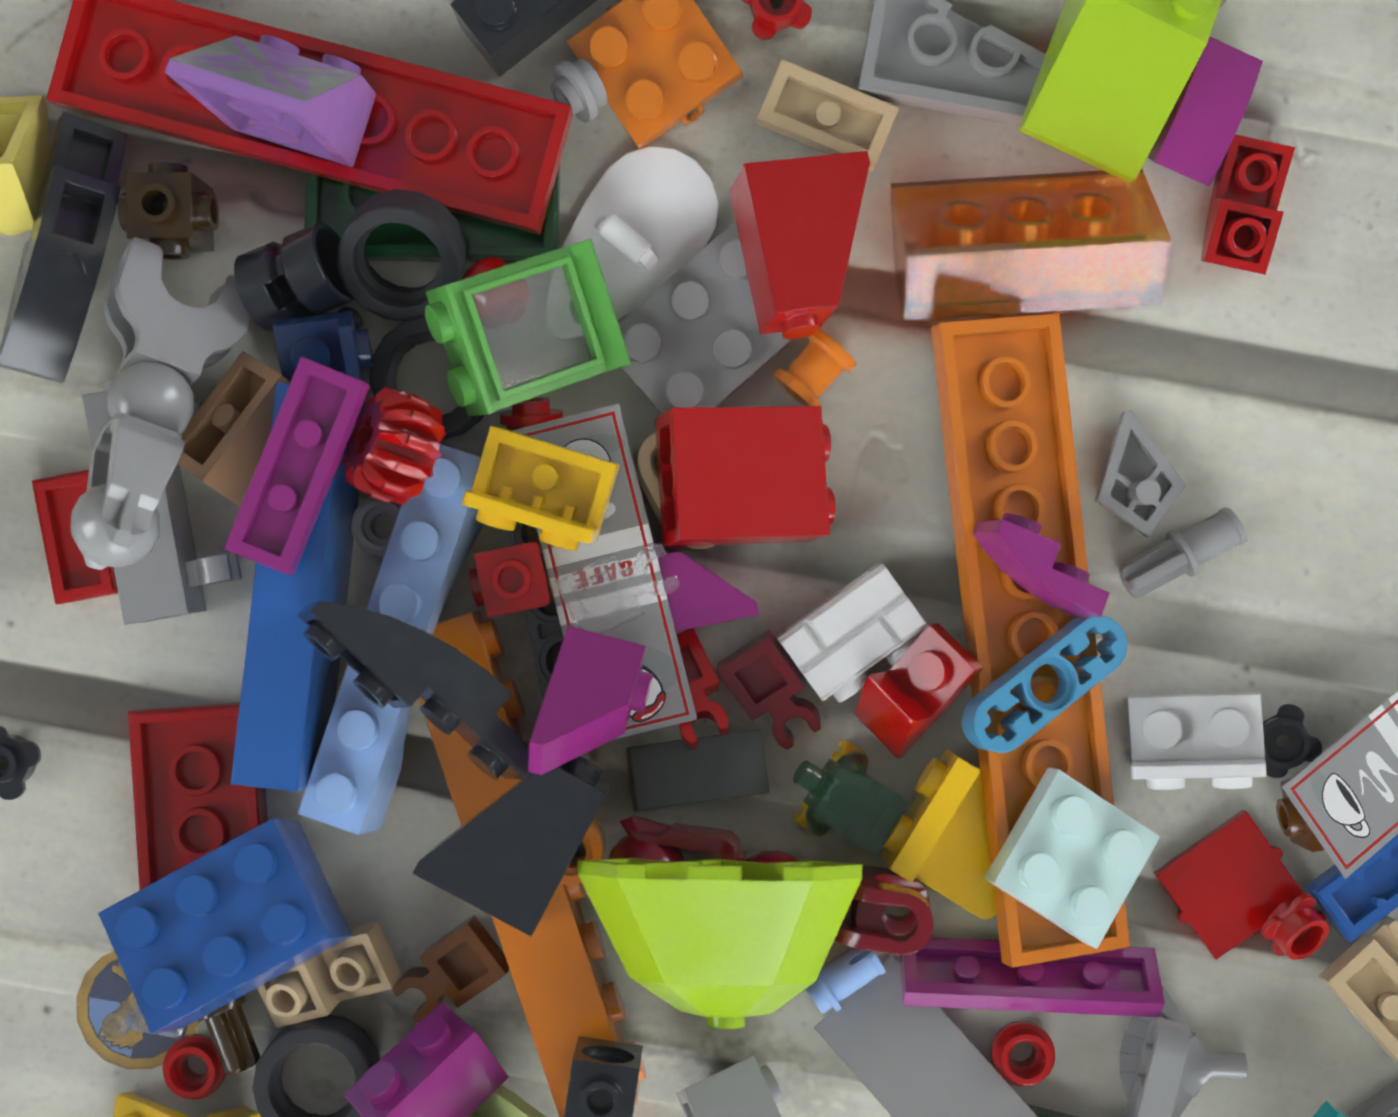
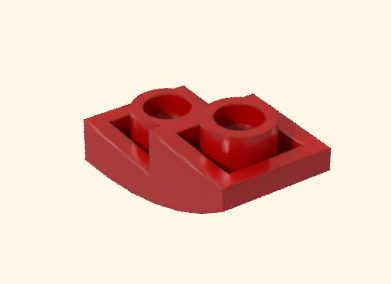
[1201,134,1295,275]

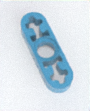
[962,616,1127,753]

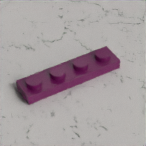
[900,937,1165,1017]

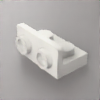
[1128,692,1267,790]

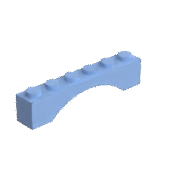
[298,444,483,835]

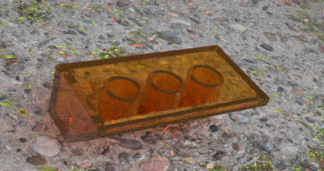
[890,168,1172,321]

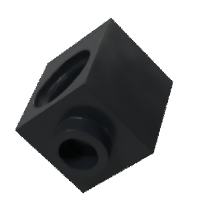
[564,1036,643,1117]

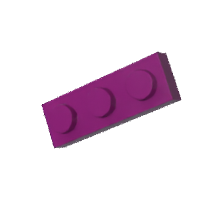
[224,357,370,575]

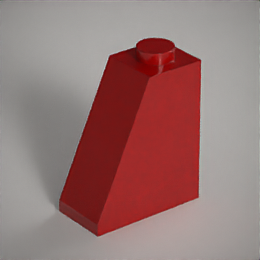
[729,151,870,339]

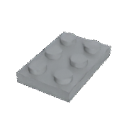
[618,220,794,415]

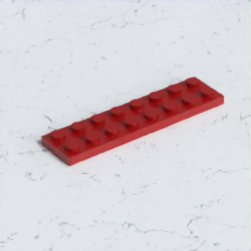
[46,0,573,235]

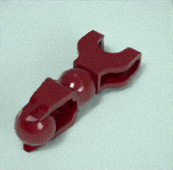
[608,815,934,955]

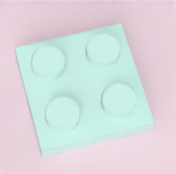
[984,767,1160,949]

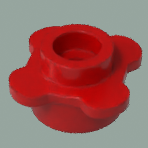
[742,0,812,40]
[1261,894,1329,960]

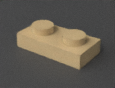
[756,59,900,173]

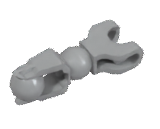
[71,237,251,570]

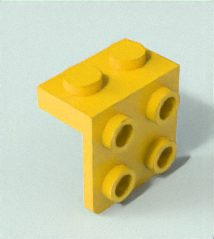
[881,749,996,920]

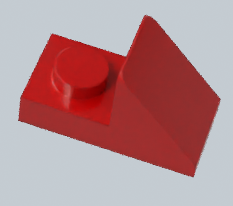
[854,623,984,759]

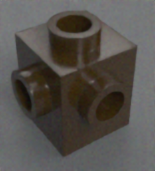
[117,162,219,260]

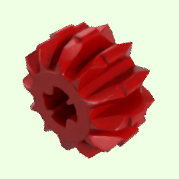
[344,387,445,505]

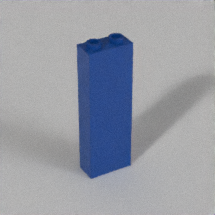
[231,382,366,792]

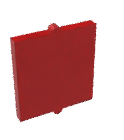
[1153,810,1304,960]

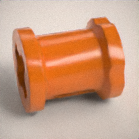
[772,330,857,406]

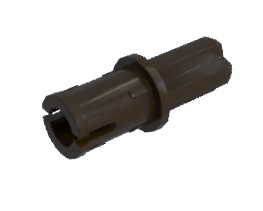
[197,995,260,1075]

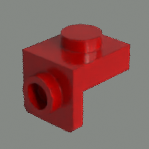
[469,542,551,618]

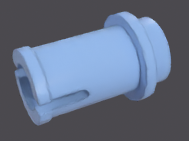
[806,947,886,1014]

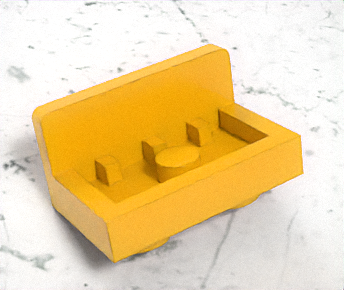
[461,426,620,551]

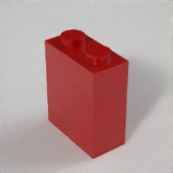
[655,406,836,547]

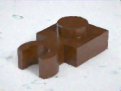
[392,915,509,1022]

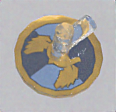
[76,950,201,1070]

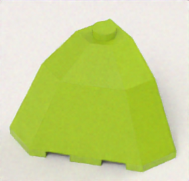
[577,858,862,1029]

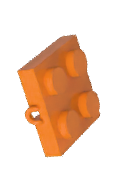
[566,0,743,149]

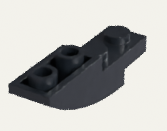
[0,112,129,383]
[297,601,531,780]

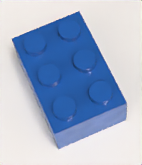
[98,818,353,1035]

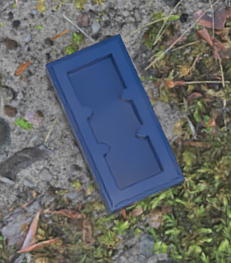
[1305,834,1398,942]

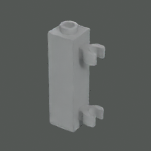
[82,378,242,625]

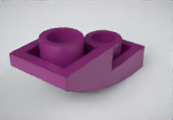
[1148,37,1263,187]
[973,513,1110,617]

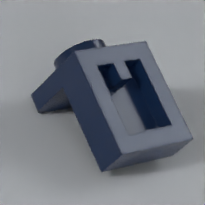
[273,311,374,384]

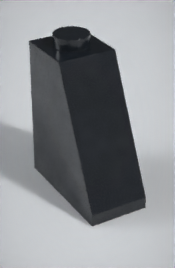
[412,756,611,936]

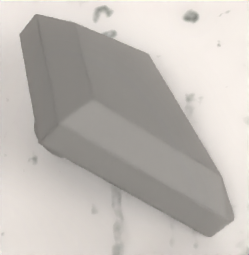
[1094,410,1186,537]

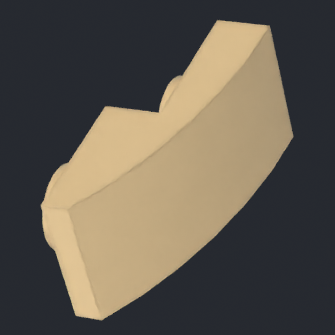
[257,921,403,1028]

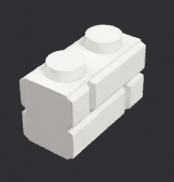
[775,563,927,703]

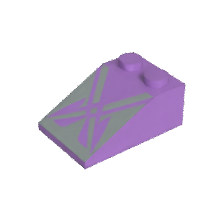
[165,35,376,167]

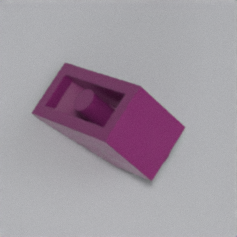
[654,542,759,632]
[528,625,653,775]

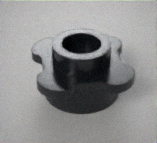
[1263,704,1322,778]
[0,726,41,800]

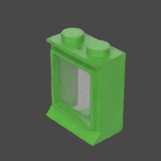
[425,239,631,416]

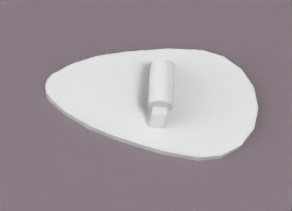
[545,146,718,341]

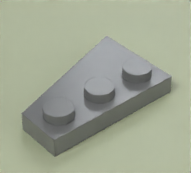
[857,0,1045,126]

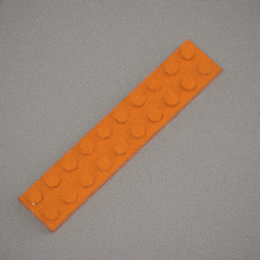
[931,313,1130,968]

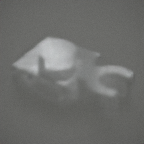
[555,544,681,634]

